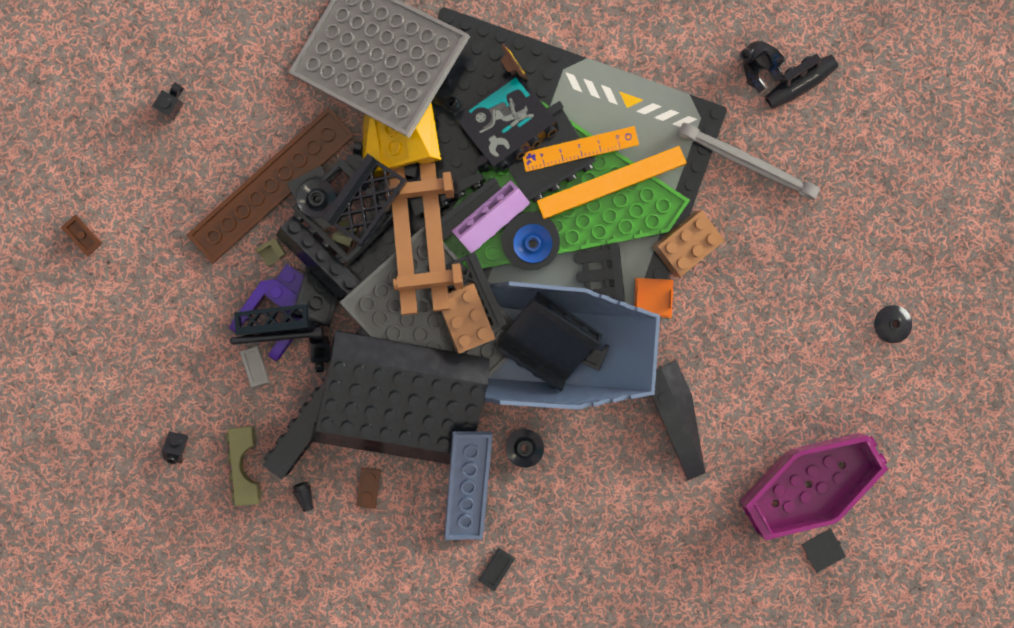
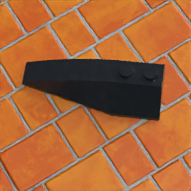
[650,360,706,480]

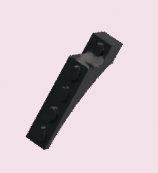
[377,172,486,218]

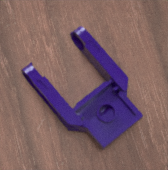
[229,264,303,362]

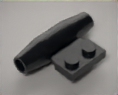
[765,53,839,109]

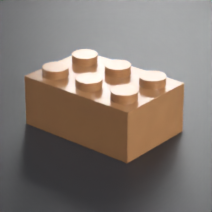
[651,210,725,277]
[440,283,495,354]

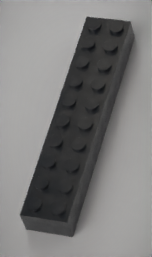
[263,327,369,479]

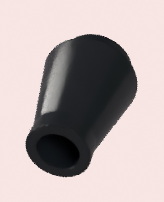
[292,482,314,512]

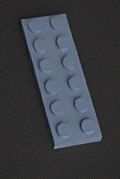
[444,431,493,540]

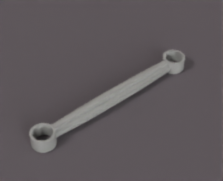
[678,123,820,200]

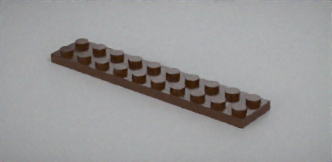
[187,107,355,264]

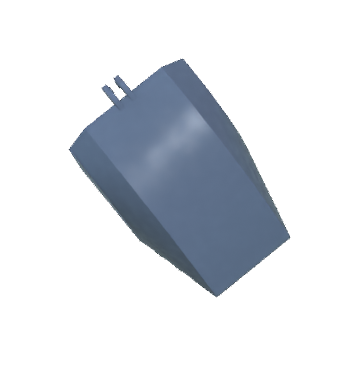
[484,281,660,410]

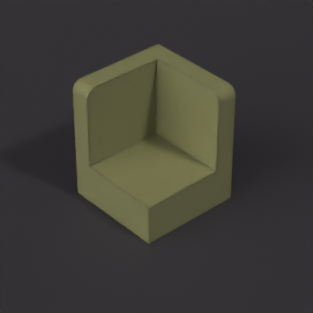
[332,220,359,248]
[255,238,287,266]

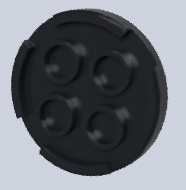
[502,212,560,270]

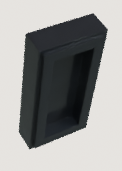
[478,548,515,591]

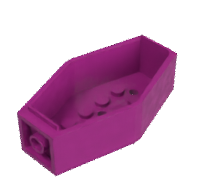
[739,433,888,540]

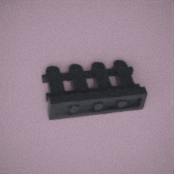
[574,243,626,303]

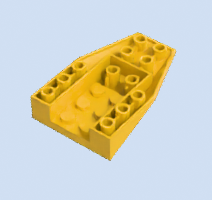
[363,103,441,178]

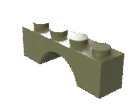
[226,426,262,506]

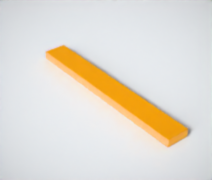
[536,146,687,220]

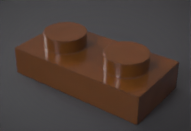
[61,215,103,256]
[356,468,381,509]

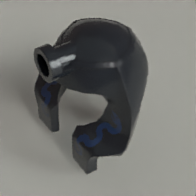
[740,41,785,93]

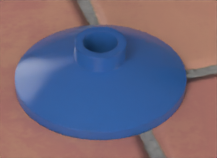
[513,224,552,263]

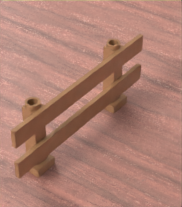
[385,163,464,316]

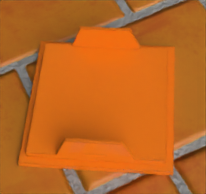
[634,278,674,318]

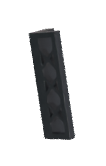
[441,177,501,240]
[234,304,315,336]

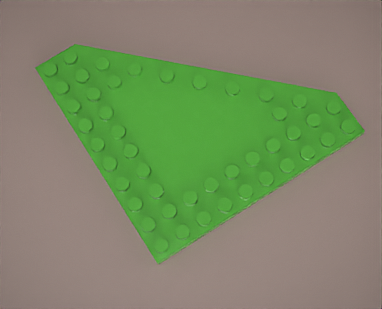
[443,100,690,269]

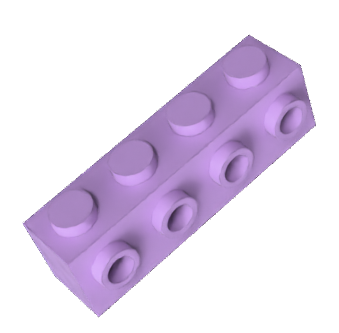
[452,180,530,253]

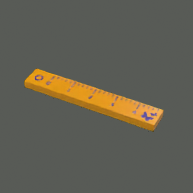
[523,126,639,172]

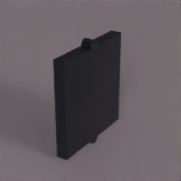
[801,528,846,572]

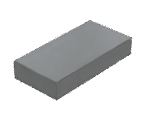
[240,346,270,388]

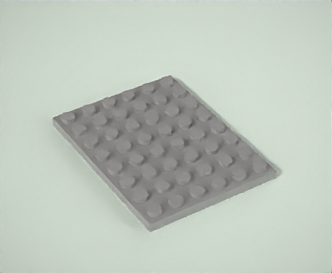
[288,0,470,138]

